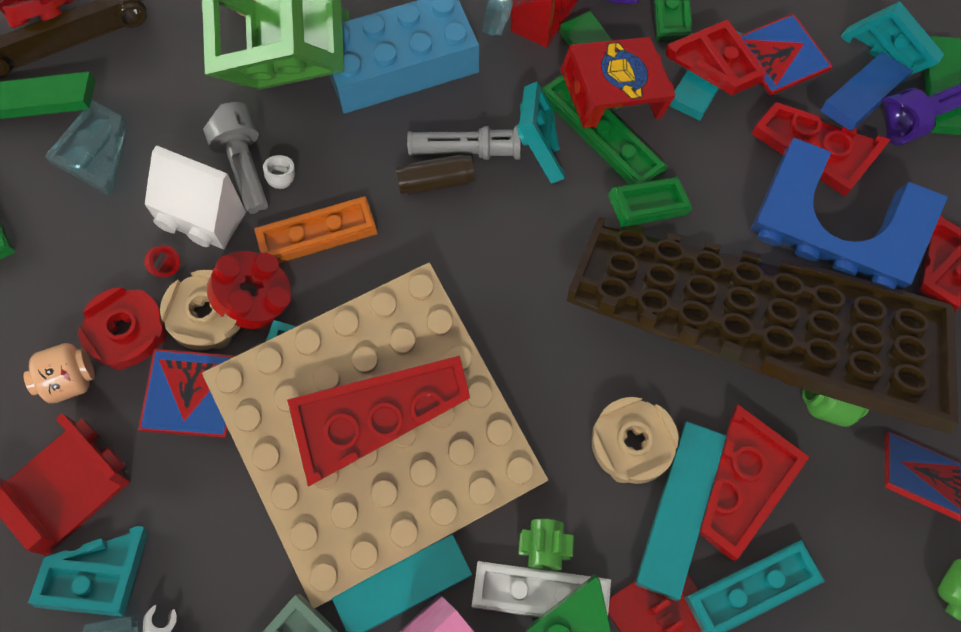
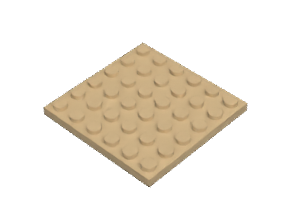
[202,262,548,608]

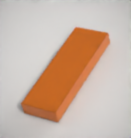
[254,196,377,263]

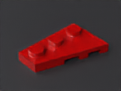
[751,102,891,197]
[699,404,810,561]

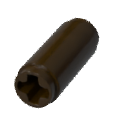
[396,154,475,195]

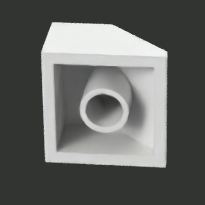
[145,145,246,249]

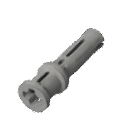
[407,126,521,160]

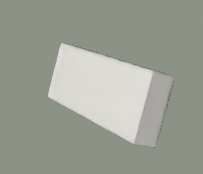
[472,561,611,618]

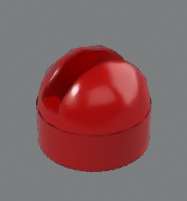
[144,245,180,277]

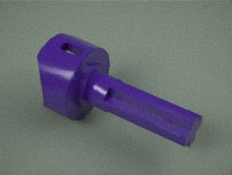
[881,83,961,145]

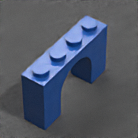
[750,137,948,290]

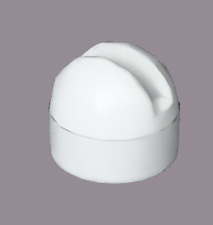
[263,155,295,189]

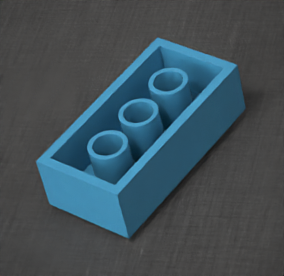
[329,0,479,114]

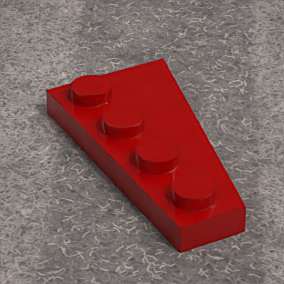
[287,356,470,487]

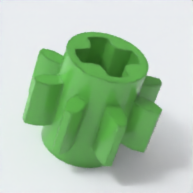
[518,519,574,571]

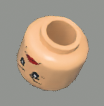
[23,343,95,403]

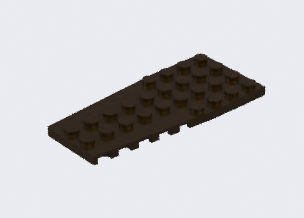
[567,217,959,434]

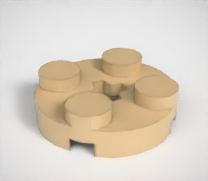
[160,270,240,350]
[591,397,679,484]

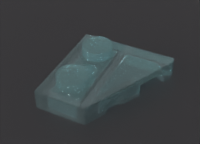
[45,101,127,195]

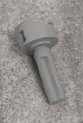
[203,102,268,214]

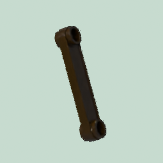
[0,0,147,79]

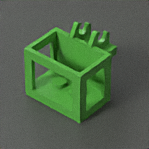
[202,0,349,90]

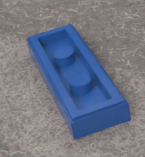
[821,52,913,132]

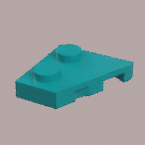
[841,1,945,75]
[517,81,565,184]
[28,526,149,617]

